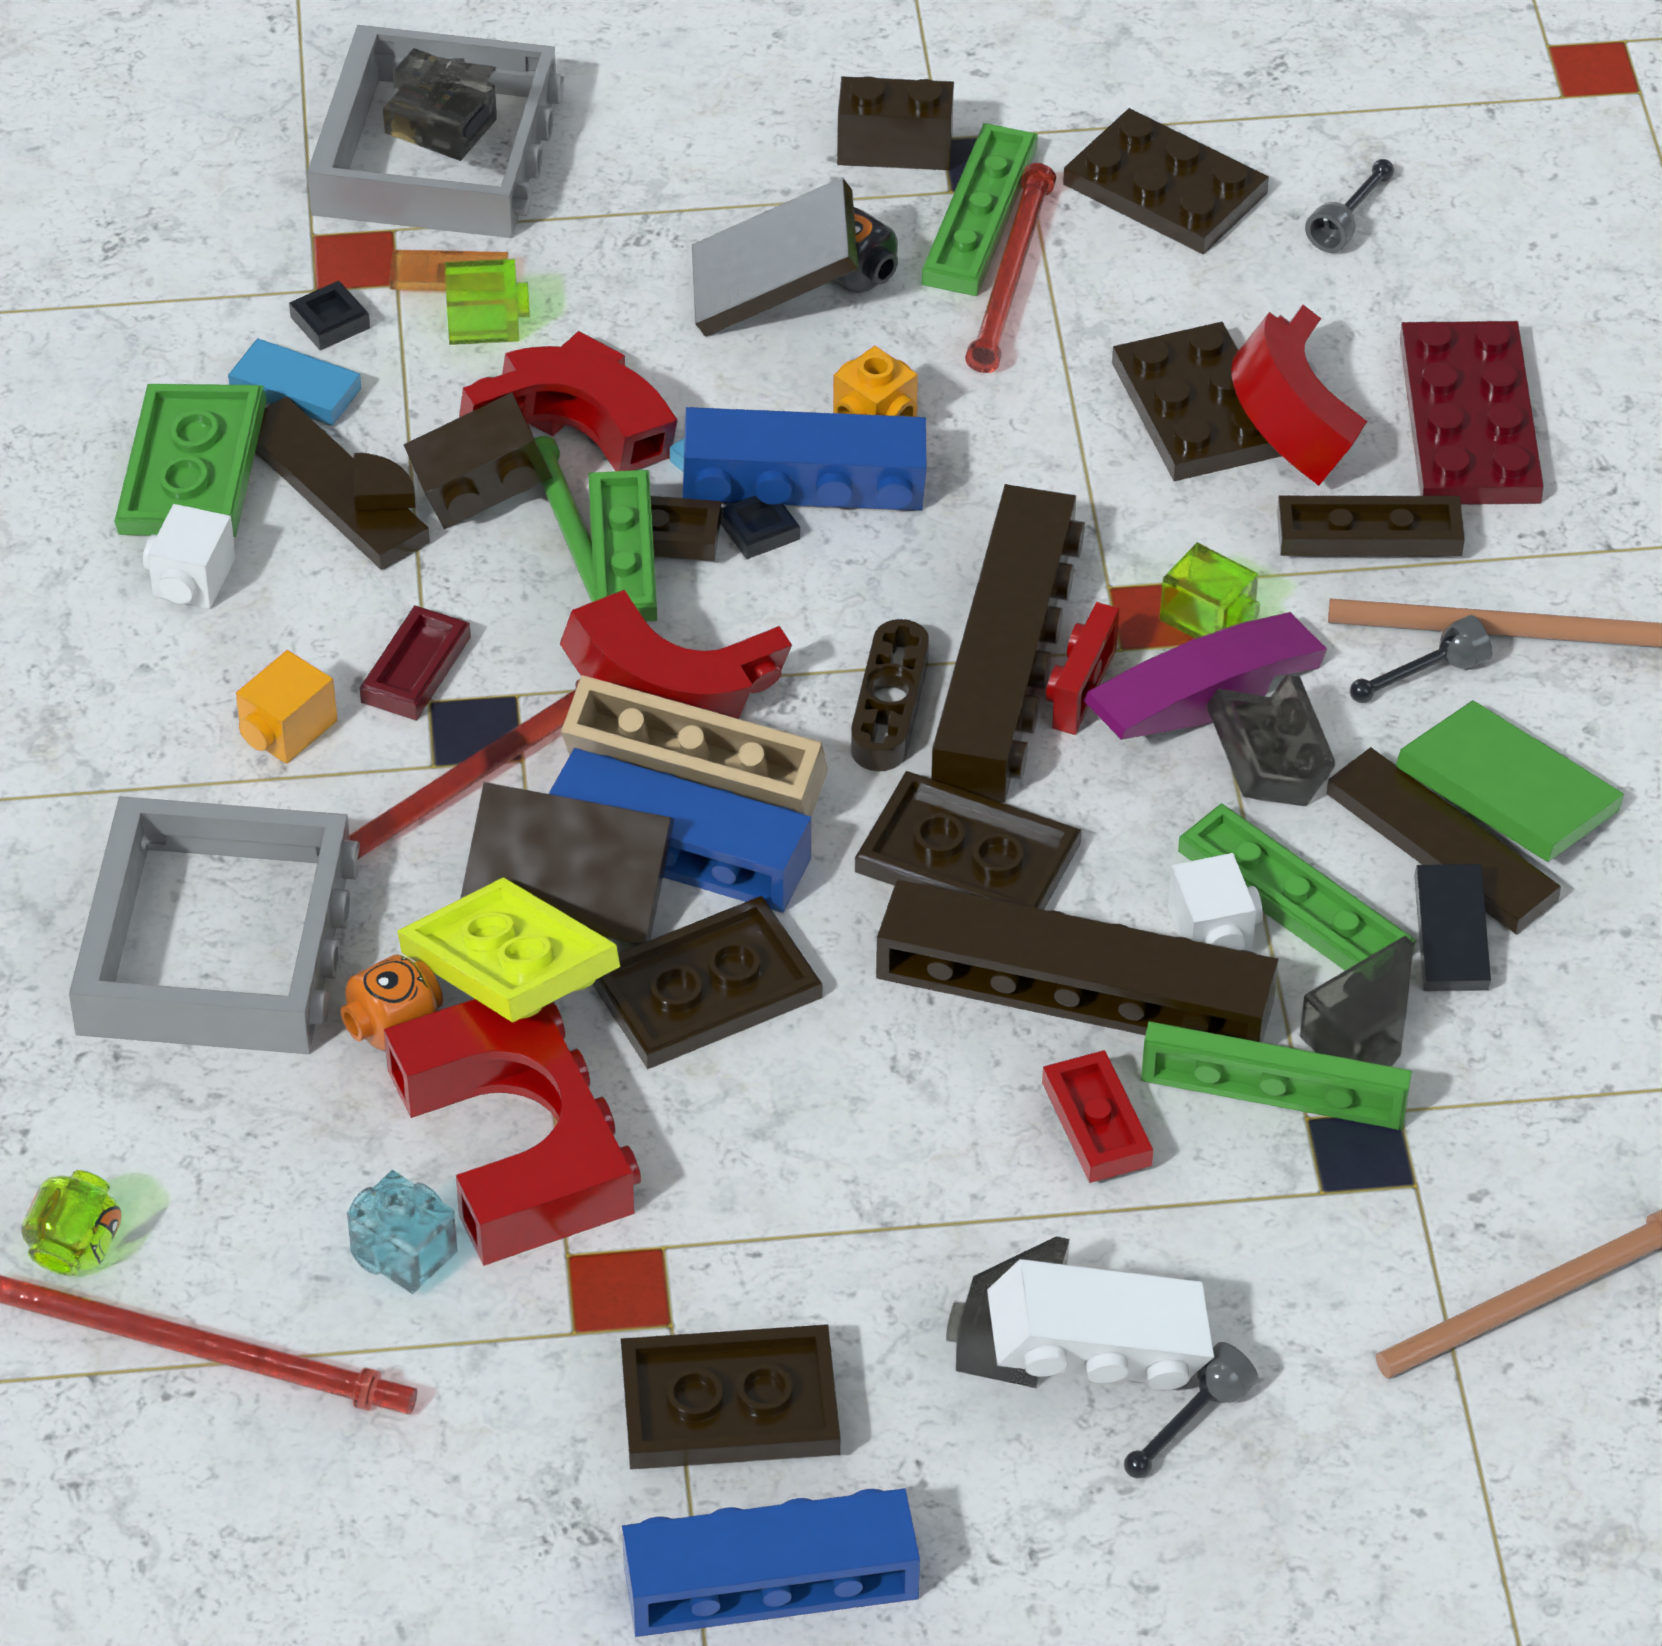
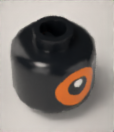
[834,207,898,293]

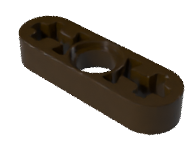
[851,619,929,771]

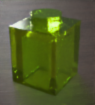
[445,259,530,345]
[1160,542,1260,639]

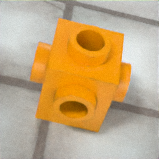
[833,345,918,417]

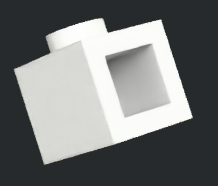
[143,504,236,609]
[1168,853,1263,952]

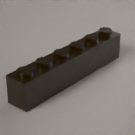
[931,484,1085,803]
[876,879,1279,1043]

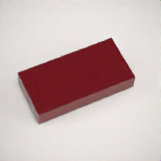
[359,605,471,721]

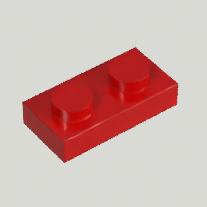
[1046,602,1120,735]
[1042,1050,1153,1183]

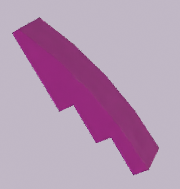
[1084,612,1328,740]

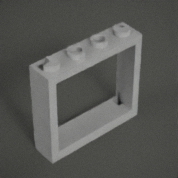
[307,25,565,238]
[69,796,360,1054]

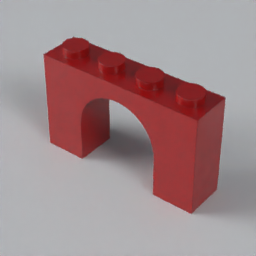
[384,999,641,1266]

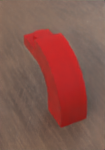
[1231,304,1368,486]
[459,346,678,471]
[559,589,792,719]

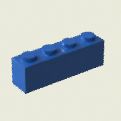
[682,407,927,511]
[548,748,812,913]
[622,1488,920,1637]

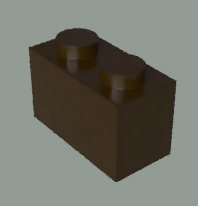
[837,76,954,170]
[403,393,553,529]

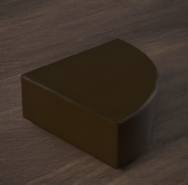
[354,453,416,511]

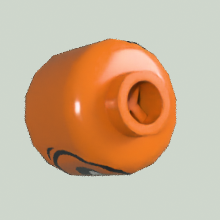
[341,954,443,1052]

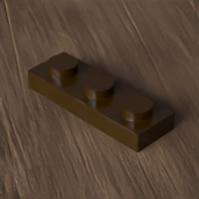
[1277,495,1465,556]

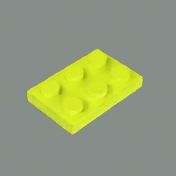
[397,877,620,1022]

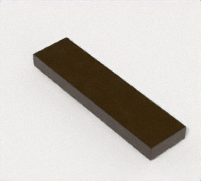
[255,396,430,570]
[1326,747,1561,934]

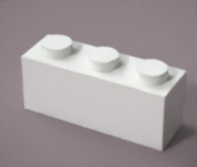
[987,1259,1214,1390]

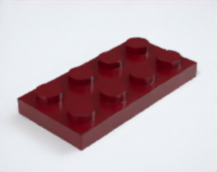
[1400,321,1544,505]

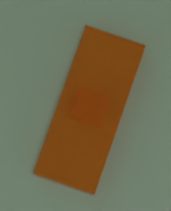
[389,249,509,292]

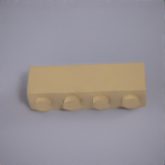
[561,675,828,817]

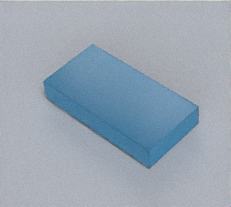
[228,338,362,426]

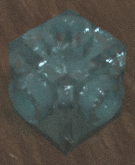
[347,1169,458,1294]

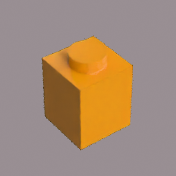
[236,650,337,764]

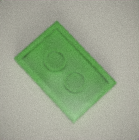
[114,384,267,537]
[1396,700,1624,862]

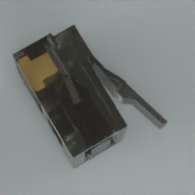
[383,48,497,161]

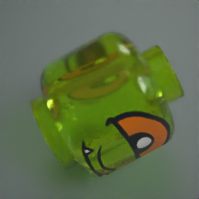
[21,1170,122,1276]

